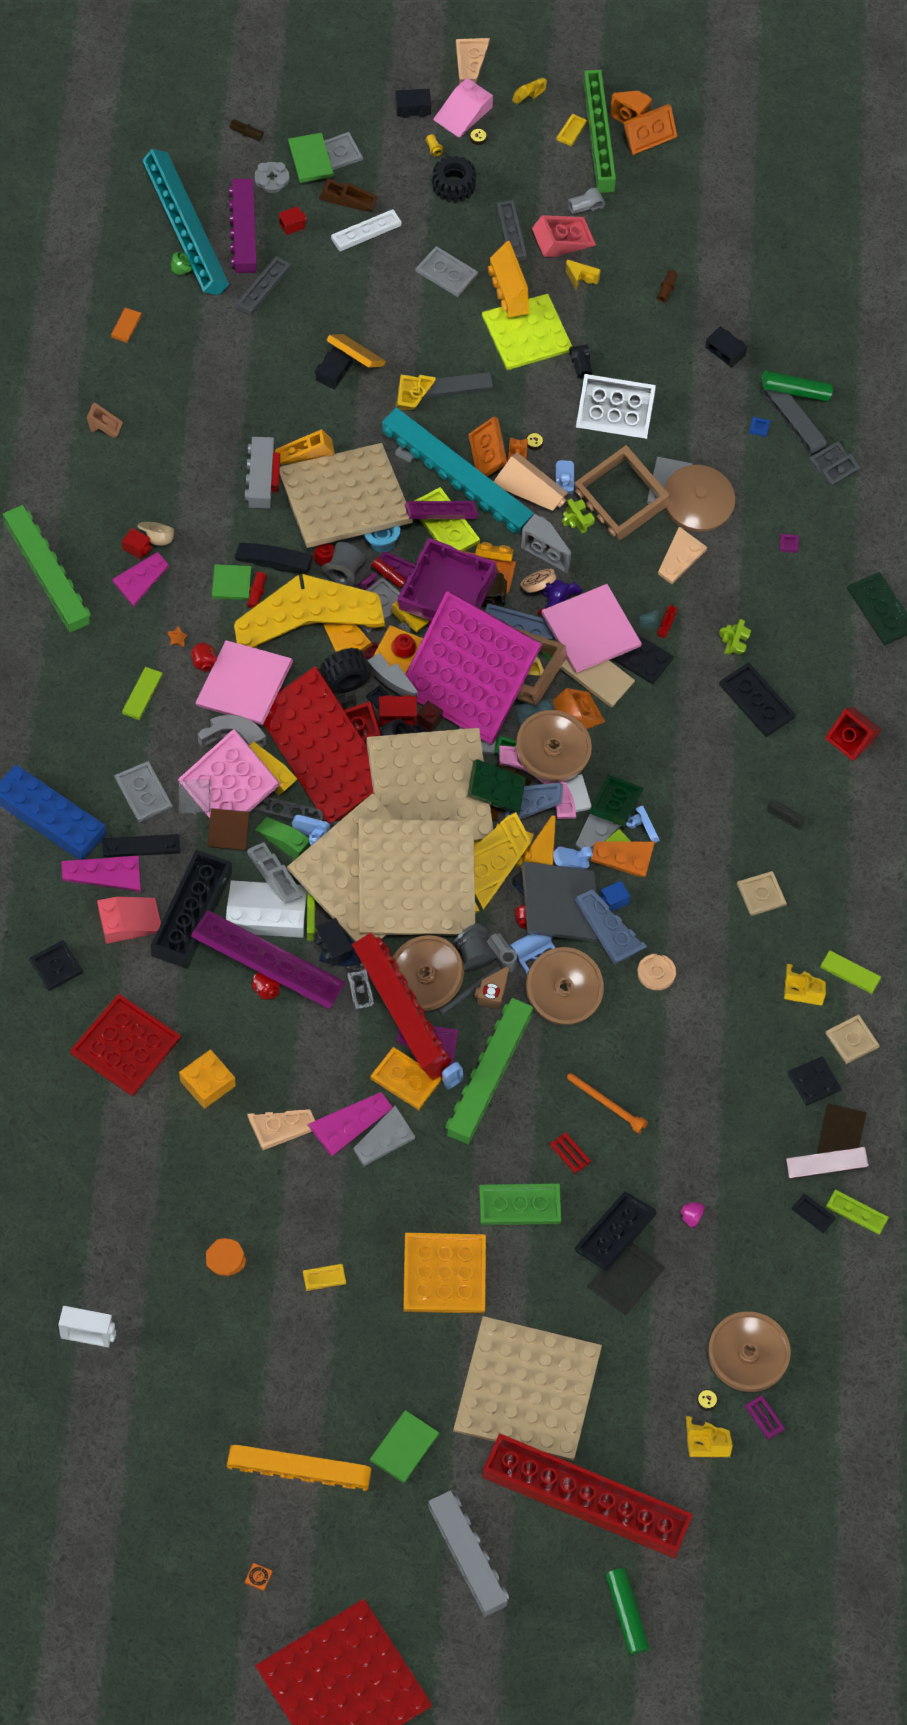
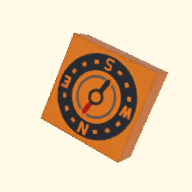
[245,1563,273,1591]

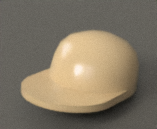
[138,522,174,546]

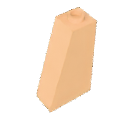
[493,452,568,511]

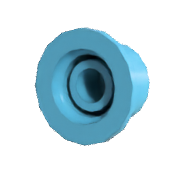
[364,526,400,553]

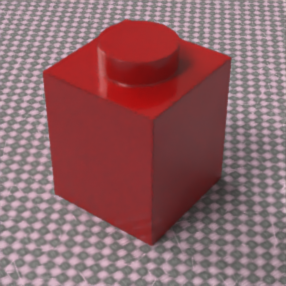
[279,206,307,235]
[122,528,152,560]

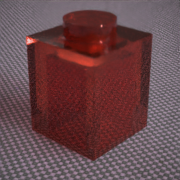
[417,701,443,732]

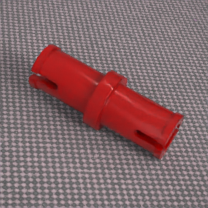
[371,557,407,589]
[247,572,267,608]

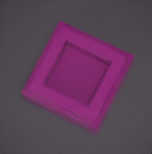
[779,534,799,553]

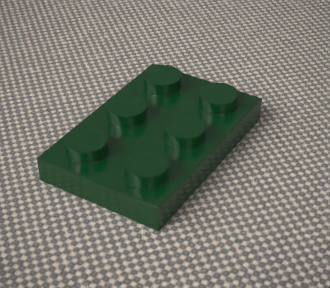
[467,759,526,814]
[589,774,643,827]

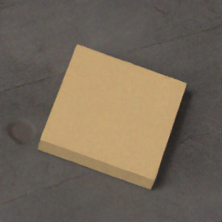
[737,871,787,916]
[825,1014,880,1064]

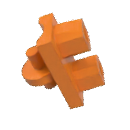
[508,438,528,461]

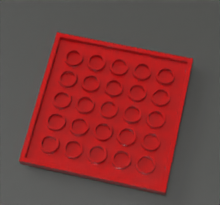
[255,1599,432,1725]

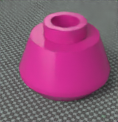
[680,1202,705,1228]

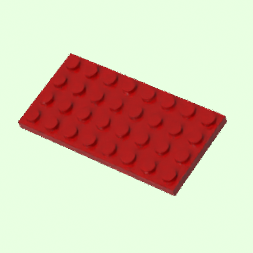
[264,666,373,825]

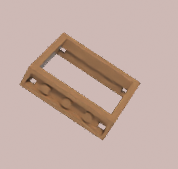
[574,445,672,540]
[510,625,567,706]

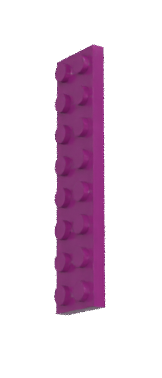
[191,910,345,1009]

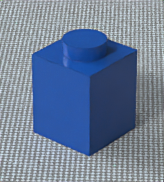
[600,881,630,912]

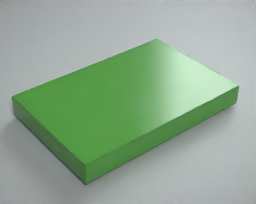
[288,133,333,183]
[370,1410,439,1483]

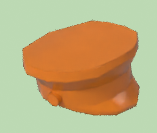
[206,1238,246,1277]

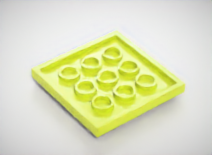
[482,294,572,370]

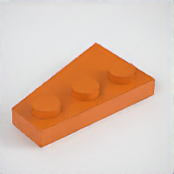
[590,842,655,878]

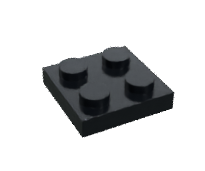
[29,940,83,991]
[788,1056,841,1106]

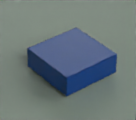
[749,417,770,437]

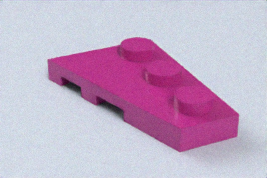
[112,552,169,608]

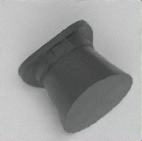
[321,542,366,587]
[452,924,497,972]

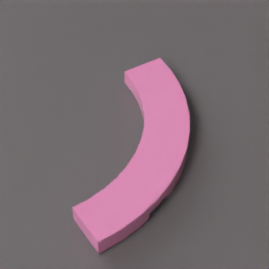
[499,746,576,819]

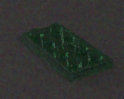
[847,572,907,646]

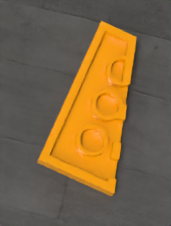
[322,623,372,652]

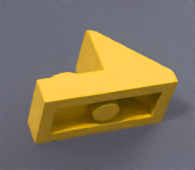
[565,259,600,289]

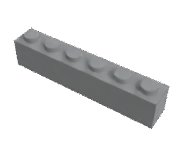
[428,1490,509,1617]

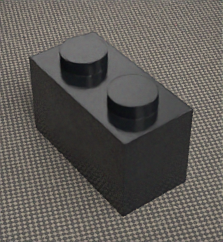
[395,89,432,118]
[705,326,747,368]
[315,346,353,390]
[313,918,353,966]

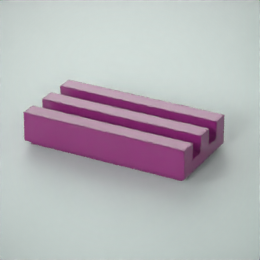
[745,1395,785,1440]

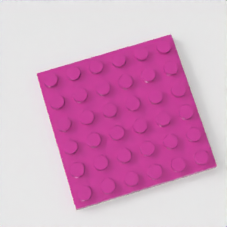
[406,591,542,744]

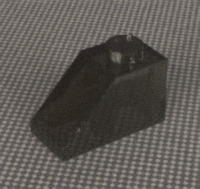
[345,962,374,1009]

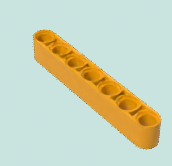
[226,1445,372,1491]

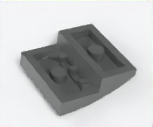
[808,441,860,486]

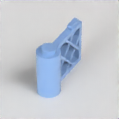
[509,934,555,975]

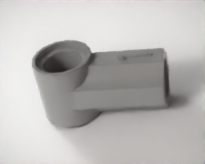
[568,188,605,214]
[487,933,517,972]

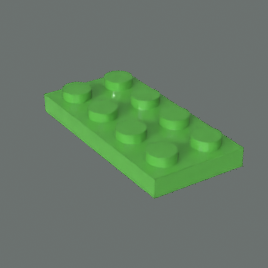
[479,1184,561,1225]

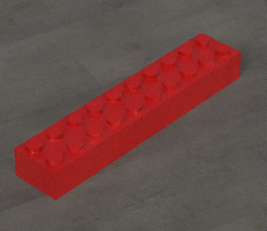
[482,1433,693,1559]

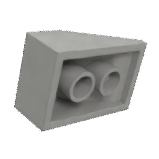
[521,514,571,574]

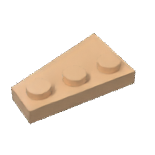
[456,38,490,84]
[658,527,707,584]
[247,1109,315,1151]

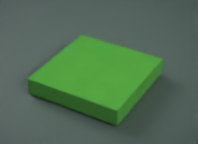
[212,564,252,600]

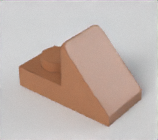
[87,402,123,438]

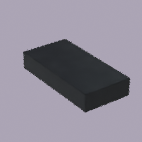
[792,1194,836,1234]

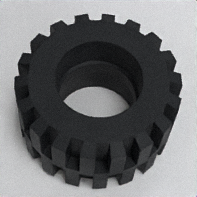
[432,155,476,203]
[320,648,371,694]

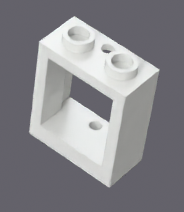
[58,1306,116,1348]

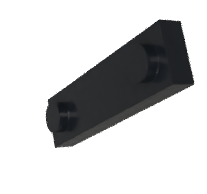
[102,834,180,858]

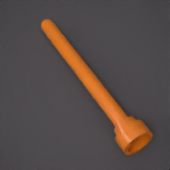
[567,1073,648,1134]

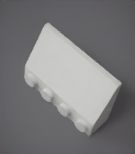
[576,374,656,439]
[226,881,307,938]

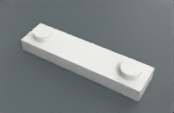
[331,209,401,252]

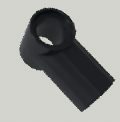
[569,344,593,379]

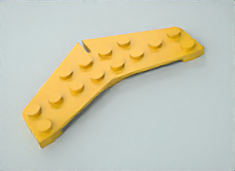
[234,574,385,649]
[474,812,530,913]

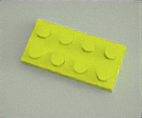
[415,487,480,551]

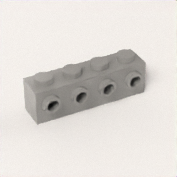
[245,437,274,509]

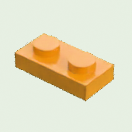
[475,542,514,562]

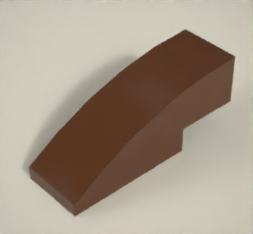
[319,178,378,212]

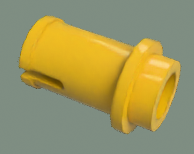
[425,134,443,157]

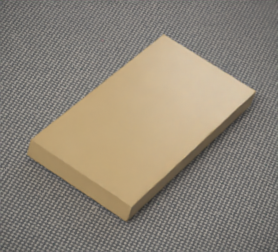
[560,658,635,708]

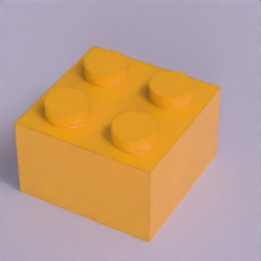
[179,1049,236,1109]

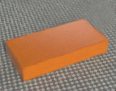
[111,308,142,343]

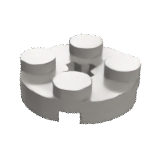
[255,162,289,193]

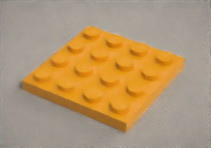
[403,1233,486,1314]

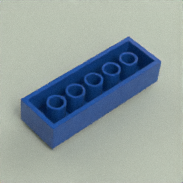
[0,764,106,860]

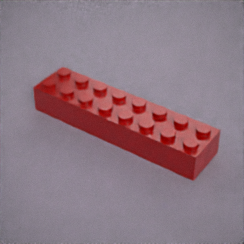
[352,932,452,1081]

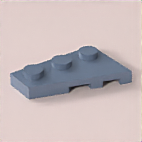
[505,783,563,820]

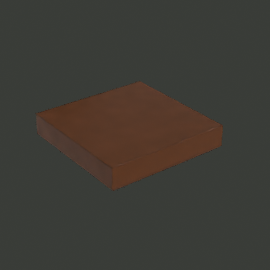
[208,808,250,850]

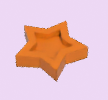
[167,626,188,647]

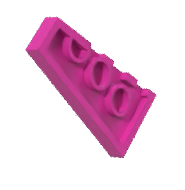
[61,856,141,892]
[307,1092,393,1156]

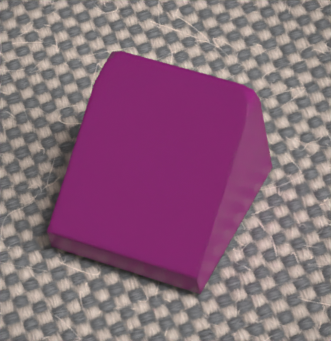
[355,572,377,590]

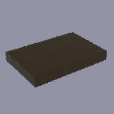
[817,1103,867,1154]

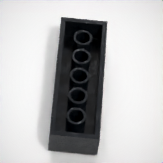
[151,850,232,969]

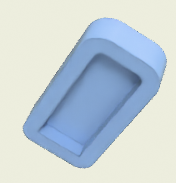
[556,460,574,494]
[626,805,660,843]
[292,815,331,846]
[553,847,593,870]
[442,1062,464,1090]

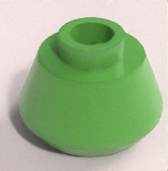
[170,252,193,275]

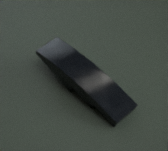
[234,543,313,572]

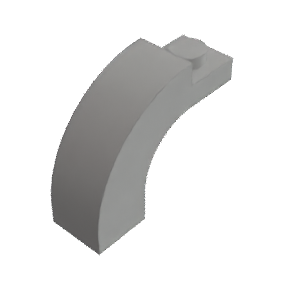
[198,715,266,747]

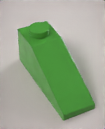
[255,817,311,859]

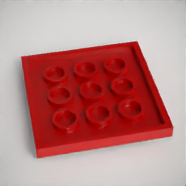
[70,993,181,1097]

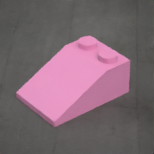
[433,78,493,138]

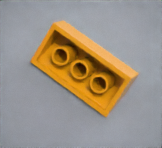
[488,241,529,318]

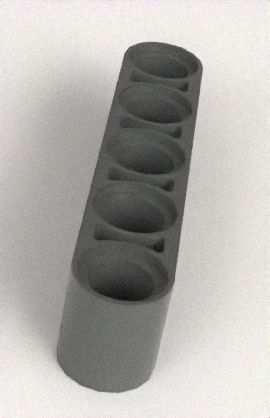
[762,389,826,455]

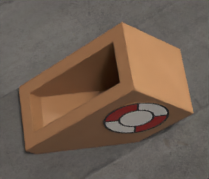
[474,967,509,1010]

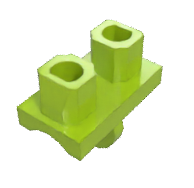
[562,498,595,534]
[719,619,751,655]

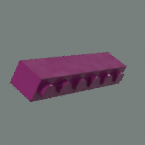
[229,178,256,273]

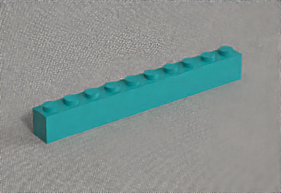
[142,149,229,295]
[382,407,534,535]

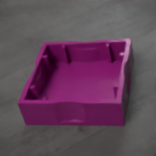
[397,538,498,621]

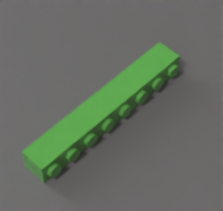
[583,70,616,193]
[3,505,91,633]
[445,998,533,1145]

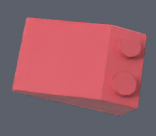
[532,215,596,257]
[97,897,161,944]

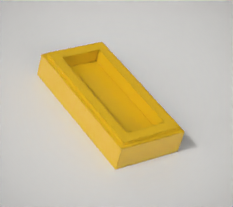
[556,114,588,147]
[303,1264,346,1291]

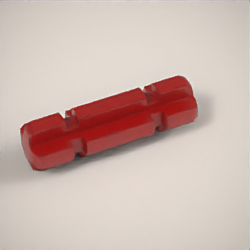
[657,605,677,638]

